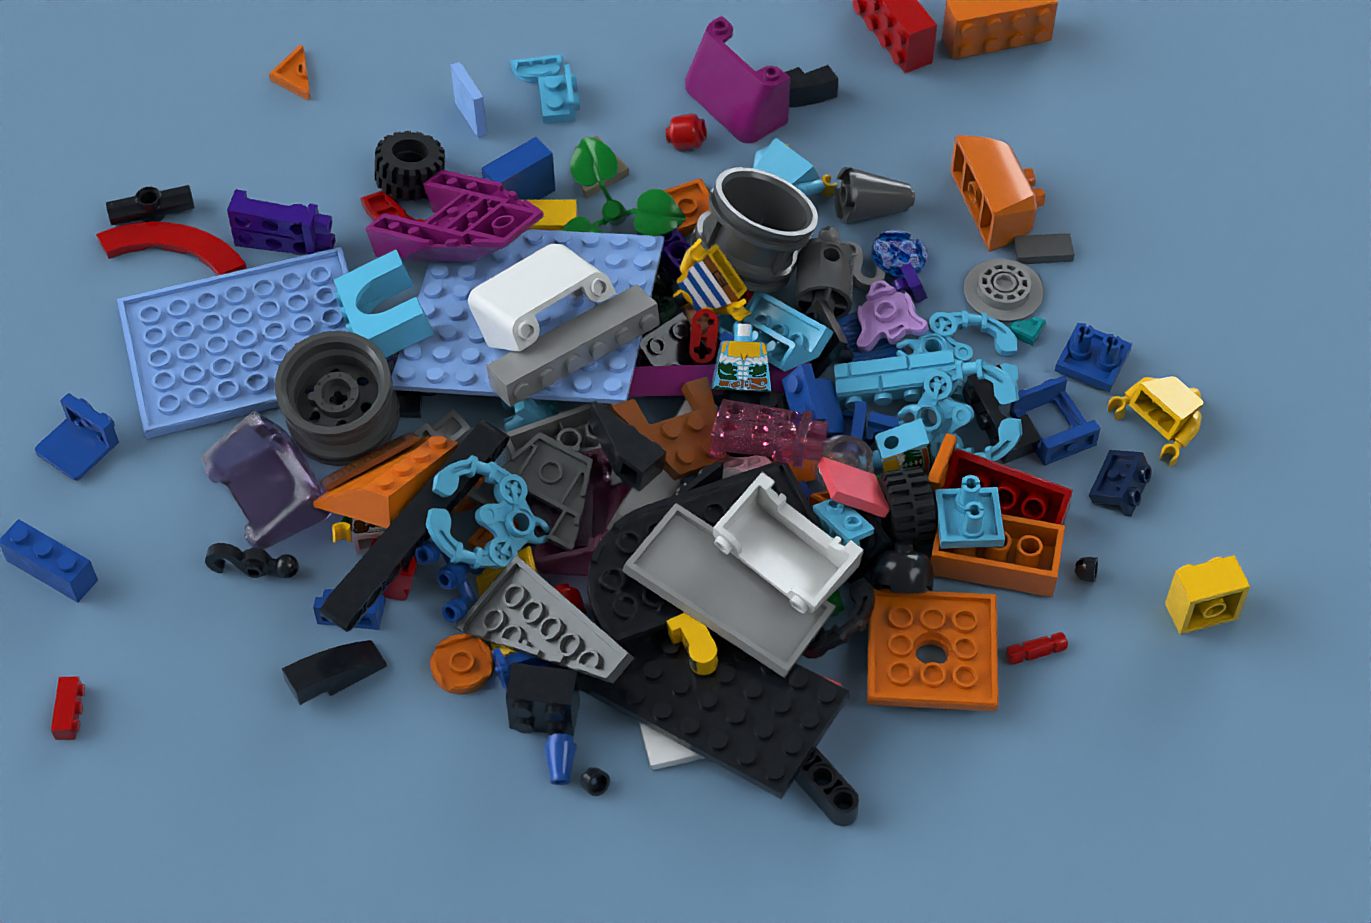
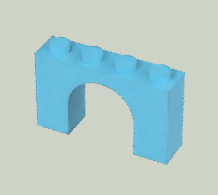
[334,249,434,358]

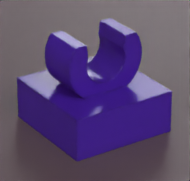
[892,262,928,303]

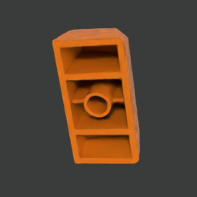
[950,136,1045,252]

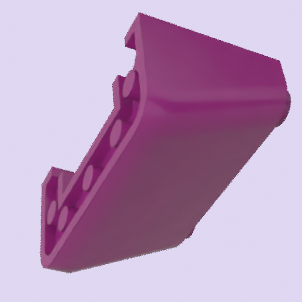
[685,16,790,144]

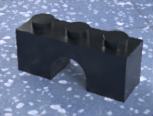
[962,364,1041,464]

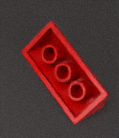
[943,448,1073,525]

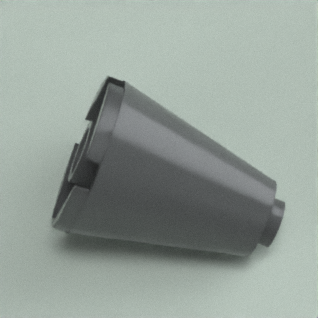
[835,167,915,223]

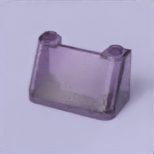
[200,411,333,549]

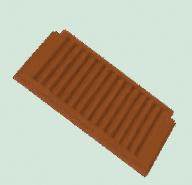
[321,432,420,490]

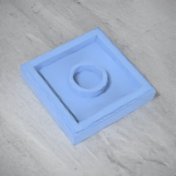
[451,62,487,138]

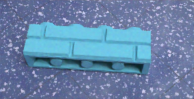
[834,349,958,409]

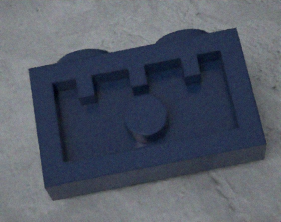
[1089,450,1152,517]

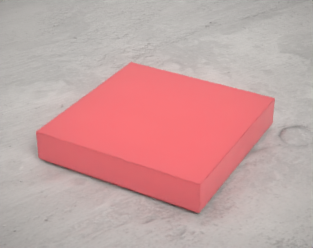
[818,457,890,518]

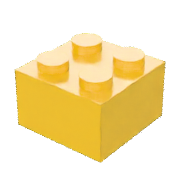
[1165,555,1250,635]

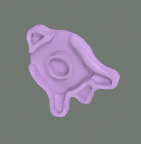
[856,280,929,352]

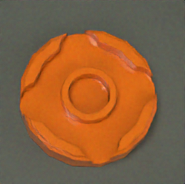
[430,633,494,695]

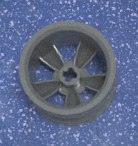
[690,167,818,292]

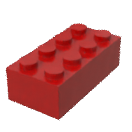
[852,0,937,73]

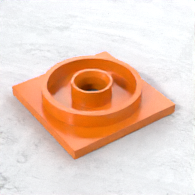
[867,588,998,712]

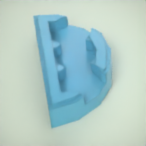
[510,54,563,83]

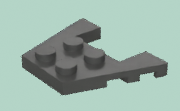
[467,432,594,554]

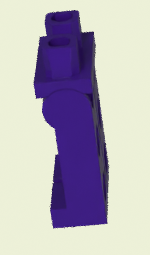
[227,189,336,255]

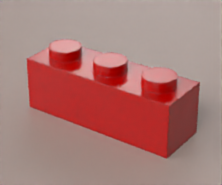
[51,676,85,740]

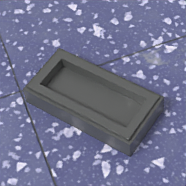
[1013,233,1074,264]

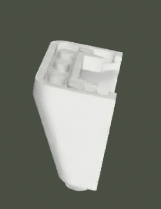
[468,244,616,351]
[713,472,863,614]

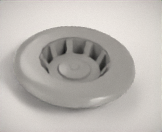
[964,259,1044,322]

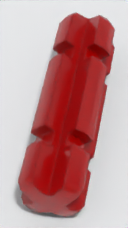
[1006,632,1068,665]

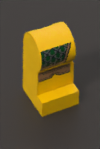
[667,613,718,675]

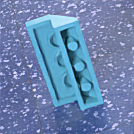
[718,292,834,372]

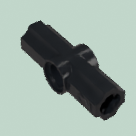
[106,185,195,226]

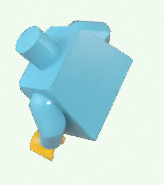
[753,137,838,197]

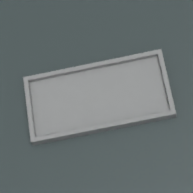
[622,503,836,678]

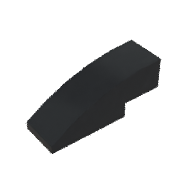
[785,65,838,108]
[282,640,387,705]

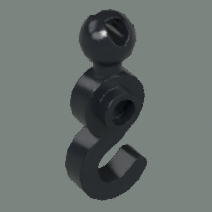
[205,543,299,578]

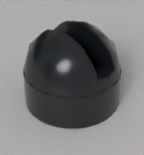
[1074,557,1098,582]
[580,767,610,796]

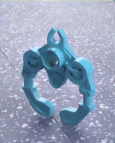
[896,310,1018,402]
[898,358,1023,462]
[426,455,551,569]

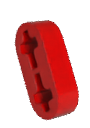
[689,309,718,365]

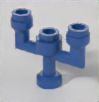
[415,541,485,622]

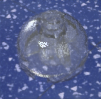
[812,435,875,491]

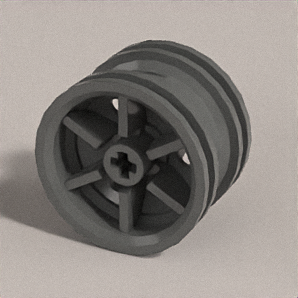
[275,331,400,466]

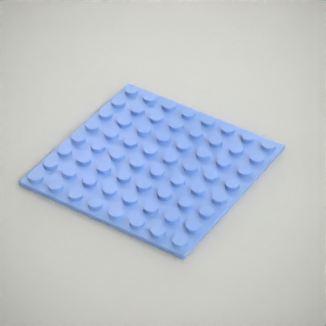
[391,229,664,404]

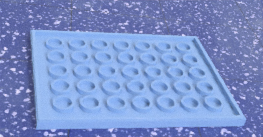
[117,247,369,439]

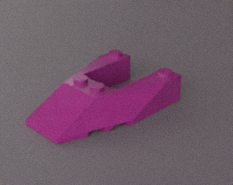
[365,170,544,262]

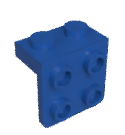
[781,364,846,435]
[35,393,119,480]

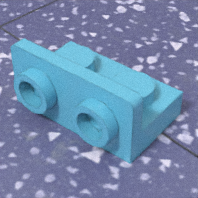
[538,64,580,124]
[813,498,874,547]

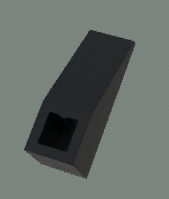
[589,401,667,492]

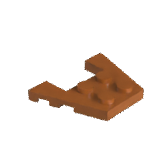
[610,376,728,481]

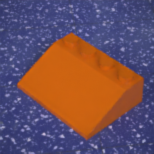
[313,436,459,528]

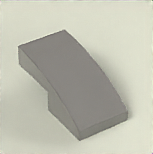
[413,409,472,444]

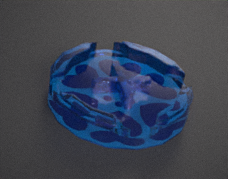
[871,230,928,278]

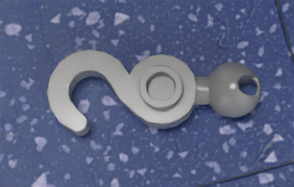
[818,226,885,292]

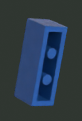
[0,519,98,603]

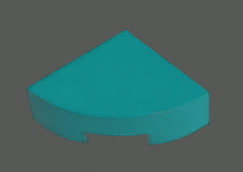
[1008,317,1046,346]

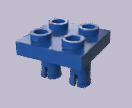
[1055,323,1132,392]

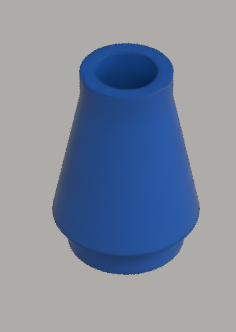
[544,734,577,785]

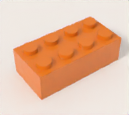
[942,0,1058,60]
[930,514,1065,597]

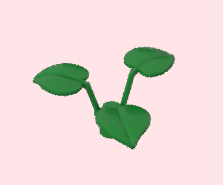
[562,137,686,236]

